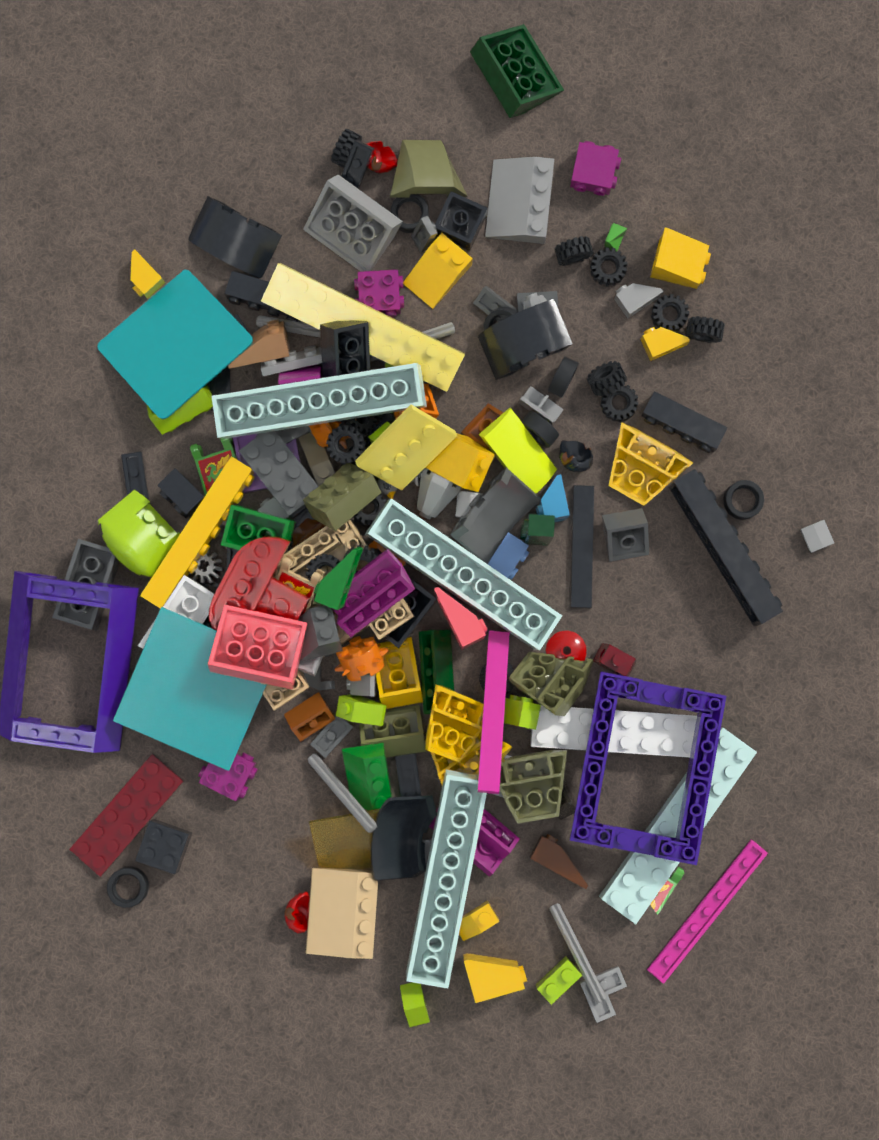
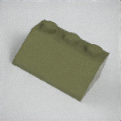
[359,705,426,758]

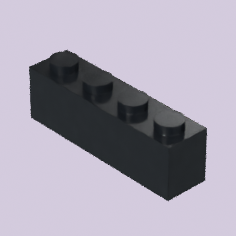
[225,271,298,322]
[641,391,728,453]

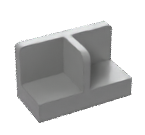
[519,386,564,425]

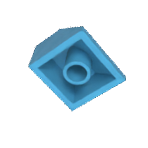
[536,475,570,522]

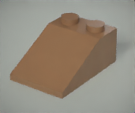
[228,320,289,369]

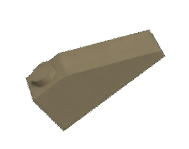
[298,432,335,486]

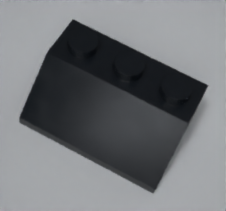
[320,321,370,378]
[384,579,437,648]

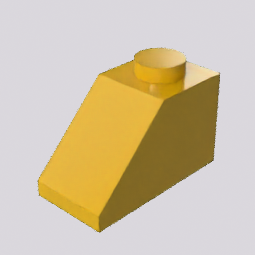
[130,249,165,299]
[640,327,690,361]
[459,900,499,941]

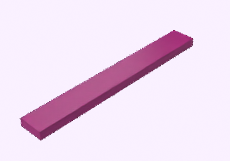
[477,631,510,794]
[647,840,768,984]

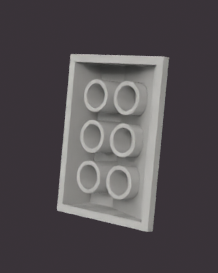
[485,157,554,244]
[303,175,403,272]

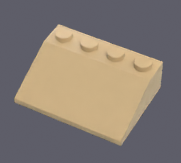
[306,868,378,959]

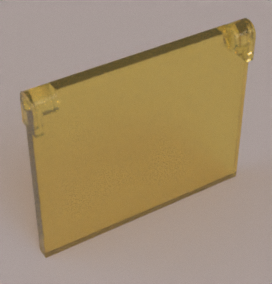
[309,809,380,869]

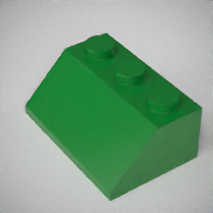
[221,505,296,550]
[342,743,392,812]

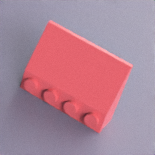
[434,587,487,650]
[208,605,307,690]

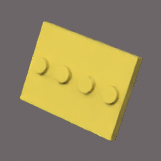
[355,404,457,490]

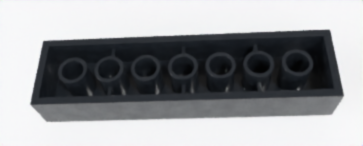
[668,469,783,626]

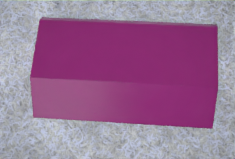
[332,549,415,637]
[429,808,520,877]

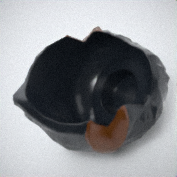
[559,440,593,472]

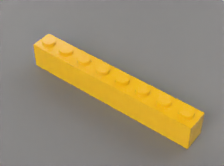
[140,456,255,608]

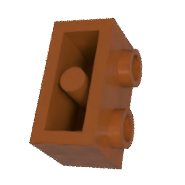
[284,692,335,742]

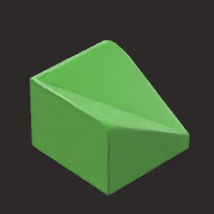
[604,223,627,251]

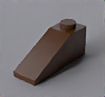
[530,834,588,889]

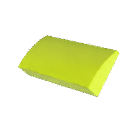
[479,408,557,493]

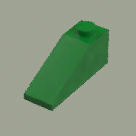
[314,547,363,610]

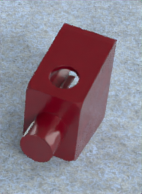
[593,643,636,677]

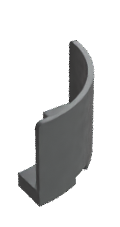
[450,467,541,564]

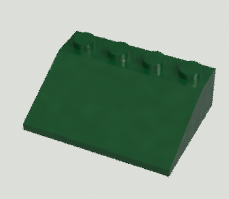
[470,24,564,118]

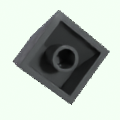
[602,508,649,562]
[298,605,343,662]

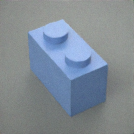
[488,532,530,580]

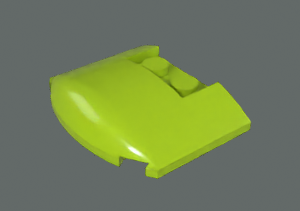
[98,490,180,577]

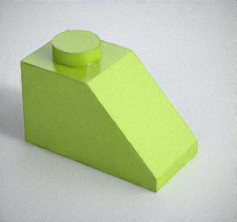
[336,695,387,726]

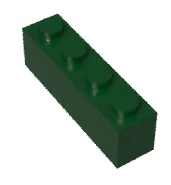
[520,514,555,546]
[419,630,454,714]

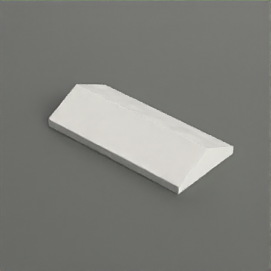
[138,575,214,649]

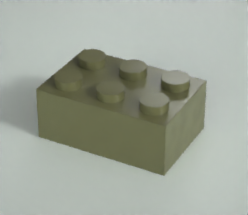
[303,463,381,531]

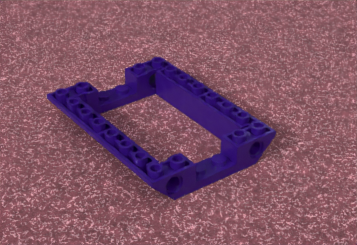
[0,571,139,753]
[570,672,726,865]

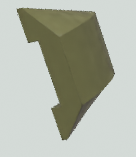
[390,140,467,197]
[509,652,593,716]
[499,750,567,823]

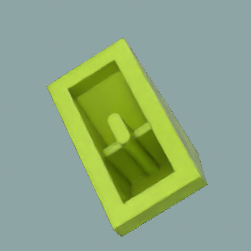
[400,982,430,1027]

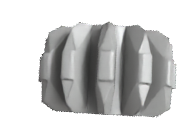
[189,550,223,583]

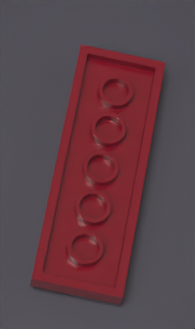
[69,754,184,877]

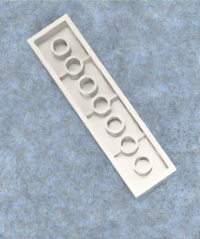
[530,705,697,757]

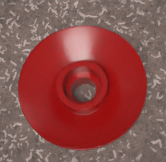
[546,631,587,661]

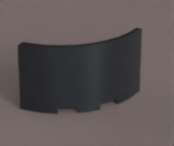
[188,196,282,278]
[478,299,572,380]
[371,795,437,881]

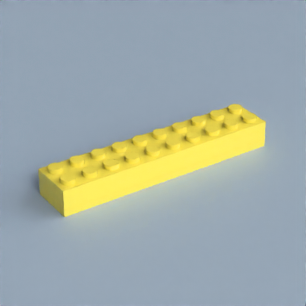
[261,263,465,392]

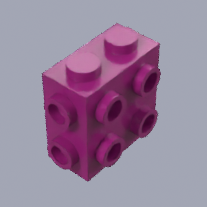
[570,141,621,196]
[354,270,404,318]
[198,752,258,801]

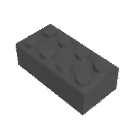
[239,431,319,519]
[52,539,120,631]

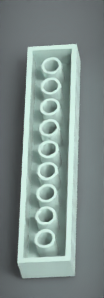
[212,363,427,439]
[365,499,562,650]
[599,727,757,924]
[406,769,487,988]

